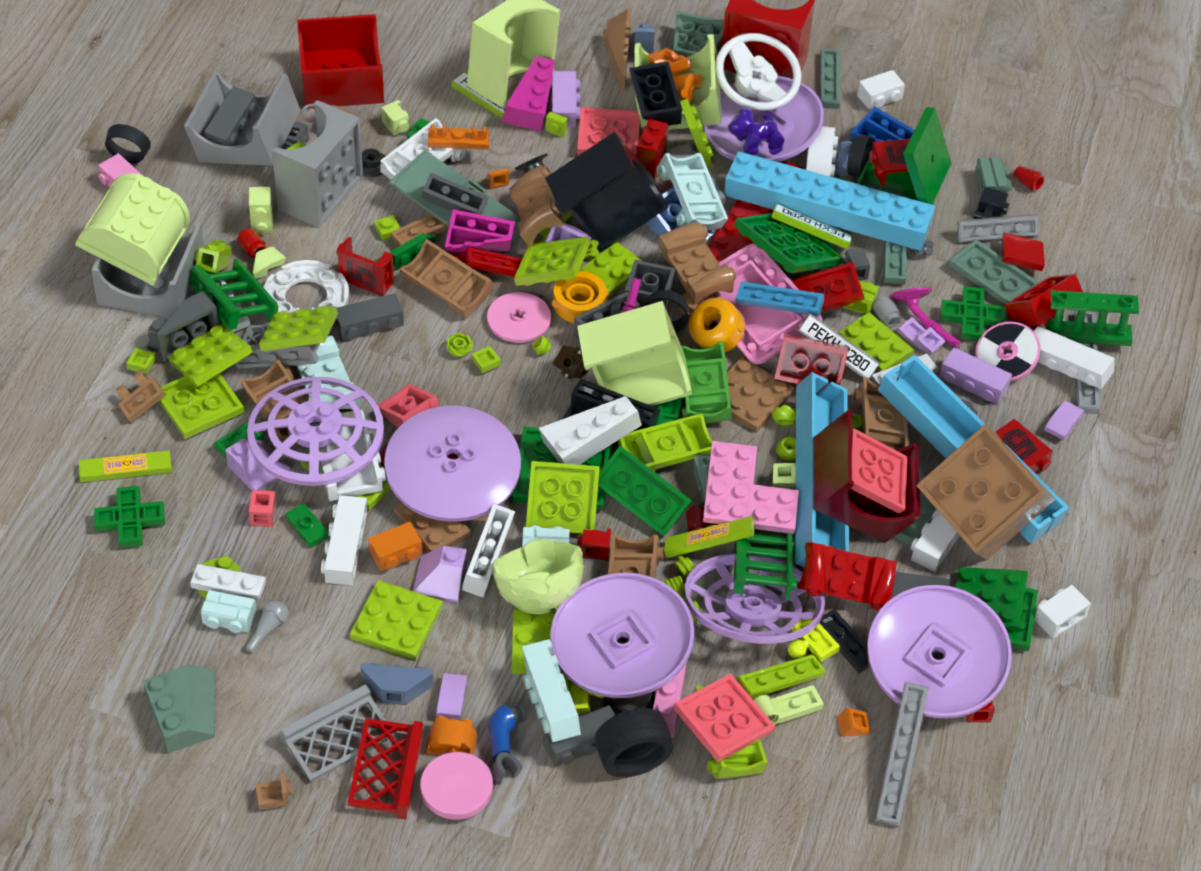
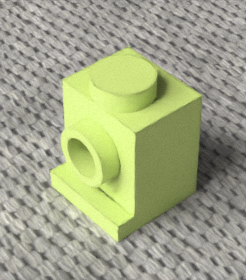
[381,100,410,136]
[773,463,796,490]

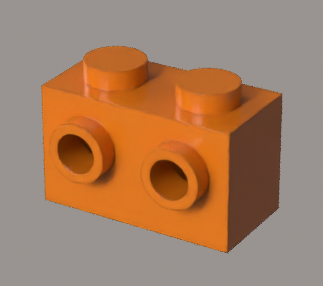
[368,522,422,572]

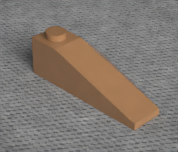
[602,8,632,91]

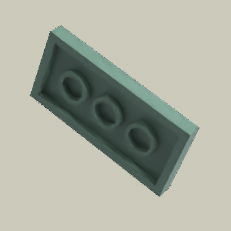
[949,239,1039,304]

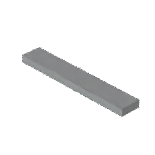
[1073,310,1100,414]
[875,682,929,827]

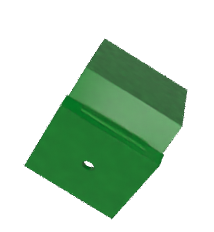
[856,107,952,205]

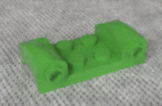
[681,341,732,424]

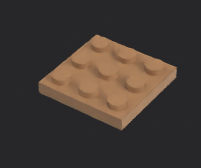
[727,357,795,433]

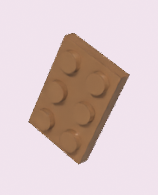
[394,503,471,552]

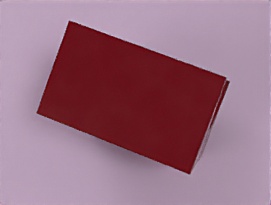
[814,410,921,543]

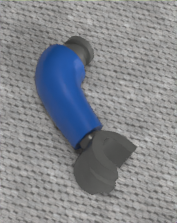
[488,705,526,785]

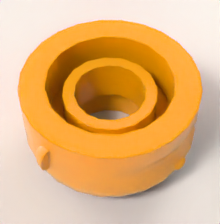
[552,271,609,324]
[688,297,745,353]

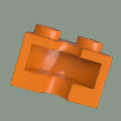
[647,48,691,76]
[673,73,703,107]
[425,716,477,756]

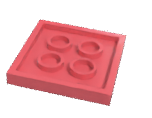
[577,107,640,156]
[851,428,907,514]
[673,673,776,762]

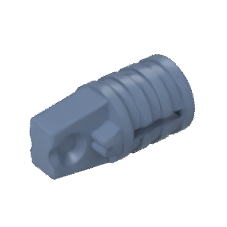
[835,141,852,176]

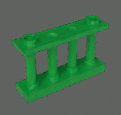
[190,258,279,330]
[1045,290,1139,346]
[734,533,797,600]

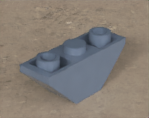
[634,24,655,54]
[360,663,433,705]

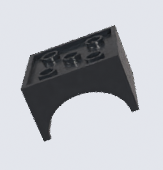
[545,131,669,253]

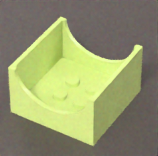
[467,0,561,108]
[635,34,722,133]
[577,301,693,406]

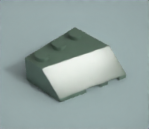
[673,11,724,58]
[142,665,215,753]

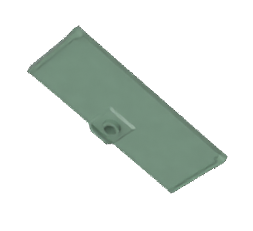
[389,149,521,254]

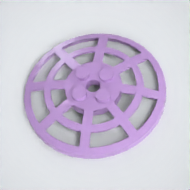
[247,377,384,486]
[684,553,825,644]

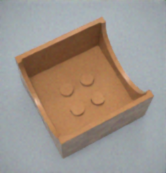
[916,424,1056,560]

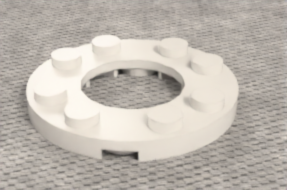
[264,260,349,313]

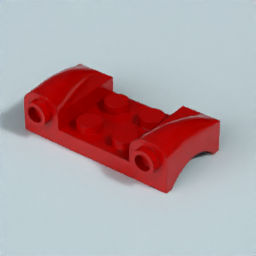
[797,542,897,611]

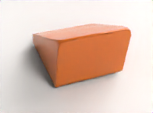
[486,168,509,189]
[837,707,870,736]

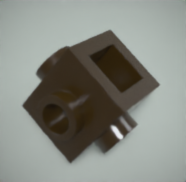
[553,345,589,380]

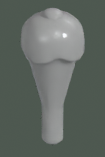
[245,600,289,653]

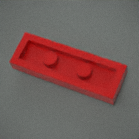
[465,247,522,278]

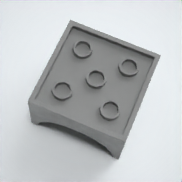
[184,72,301,166]
[272,100,363,228]
[91,223,204,318]

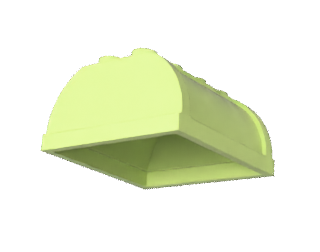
[75,173,190,286]

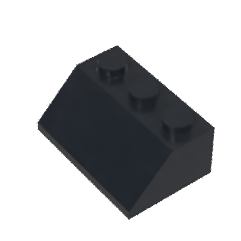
[629,61,682,126]

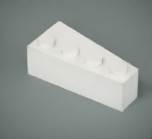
[539,396,642,465]

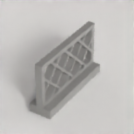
[235,324,320,369]
[280,684,395,783]

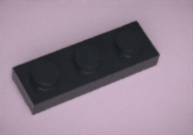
[820,609,870,674]

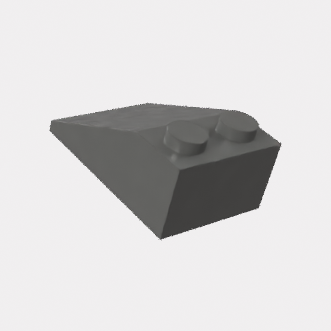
[157,291,219,364]

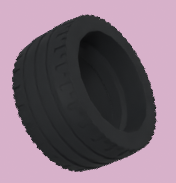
[595,708,673,778]

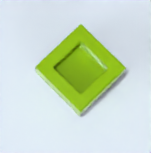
[546,112,568,138]
[374,215,400,240]
[471,346,501,374]
[126,348,156,374]

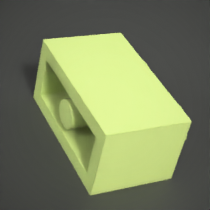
[249,187,273,234]

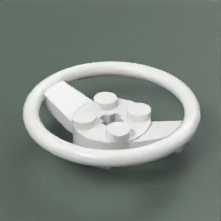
[715,33,801,111]

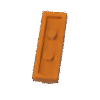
[428,124,489,150]

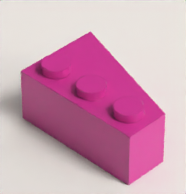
[445,210,515,256]

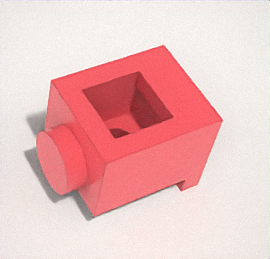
[249,490,276,527]

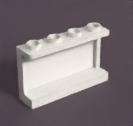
[310,409,386,501]

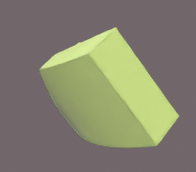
[252,246,286,279]

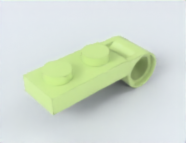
[754,685,824,725]

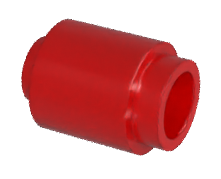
[237,228,266,258]

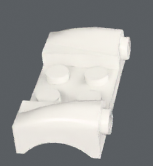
[381,118,466,180]

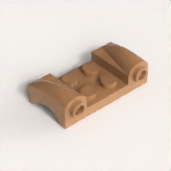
[509,165,564,246]
[658,222,736,304]
[400,239,493,319]
[240,359,321,446]
[853,377,909,449]
[608,535,664,578]

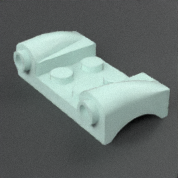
[657,153,728,230]
[295,335,360,410]

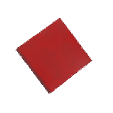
[1001,232,1045,271]

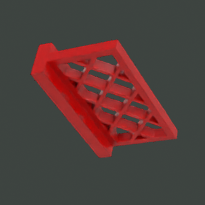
[348,718,423,819]

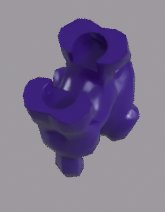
[728,106,785,155]

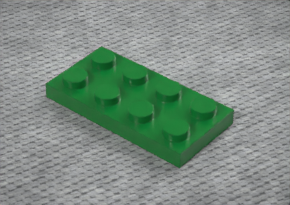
[598,446,692,537]

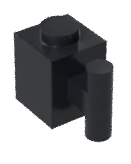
[973,187,1010,219]

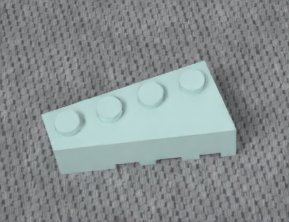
[522,639,581,742]

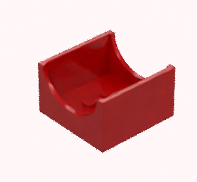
[721,0,815,79]
[297,14,384,109]

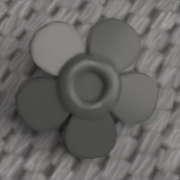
[911,241,934,257]

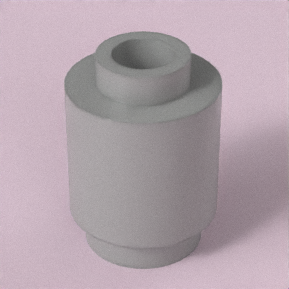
[873,296,901,328]

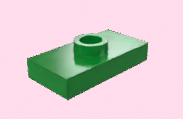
[213,421,263,460]
[285,503,329,548]

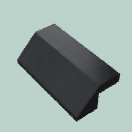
[561,379,661,448]

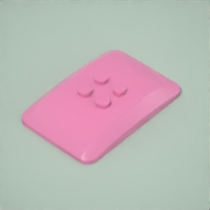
[700,244,822,364]

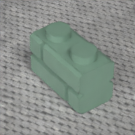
[975,157,1011,195]

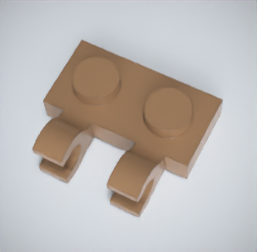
[116,370,166,423]

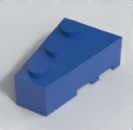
[850,107,914,143]

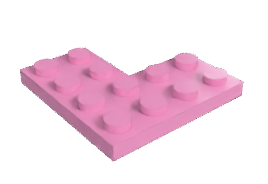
[703,441,799,534]

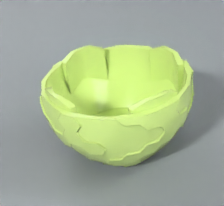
[492,538,584,614]

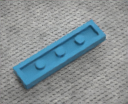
[735,282,824,316]

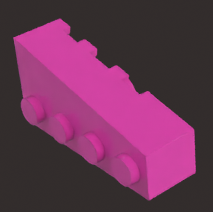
[502,56,555,131]

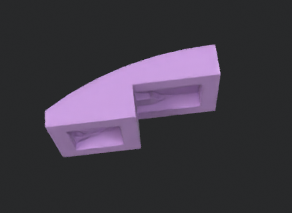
[896,317,945,355]
[1044,401,1085,440]
[436,673,467,719]

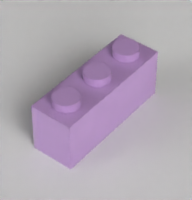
[552,71,580,127]
[939,348,1012,405]

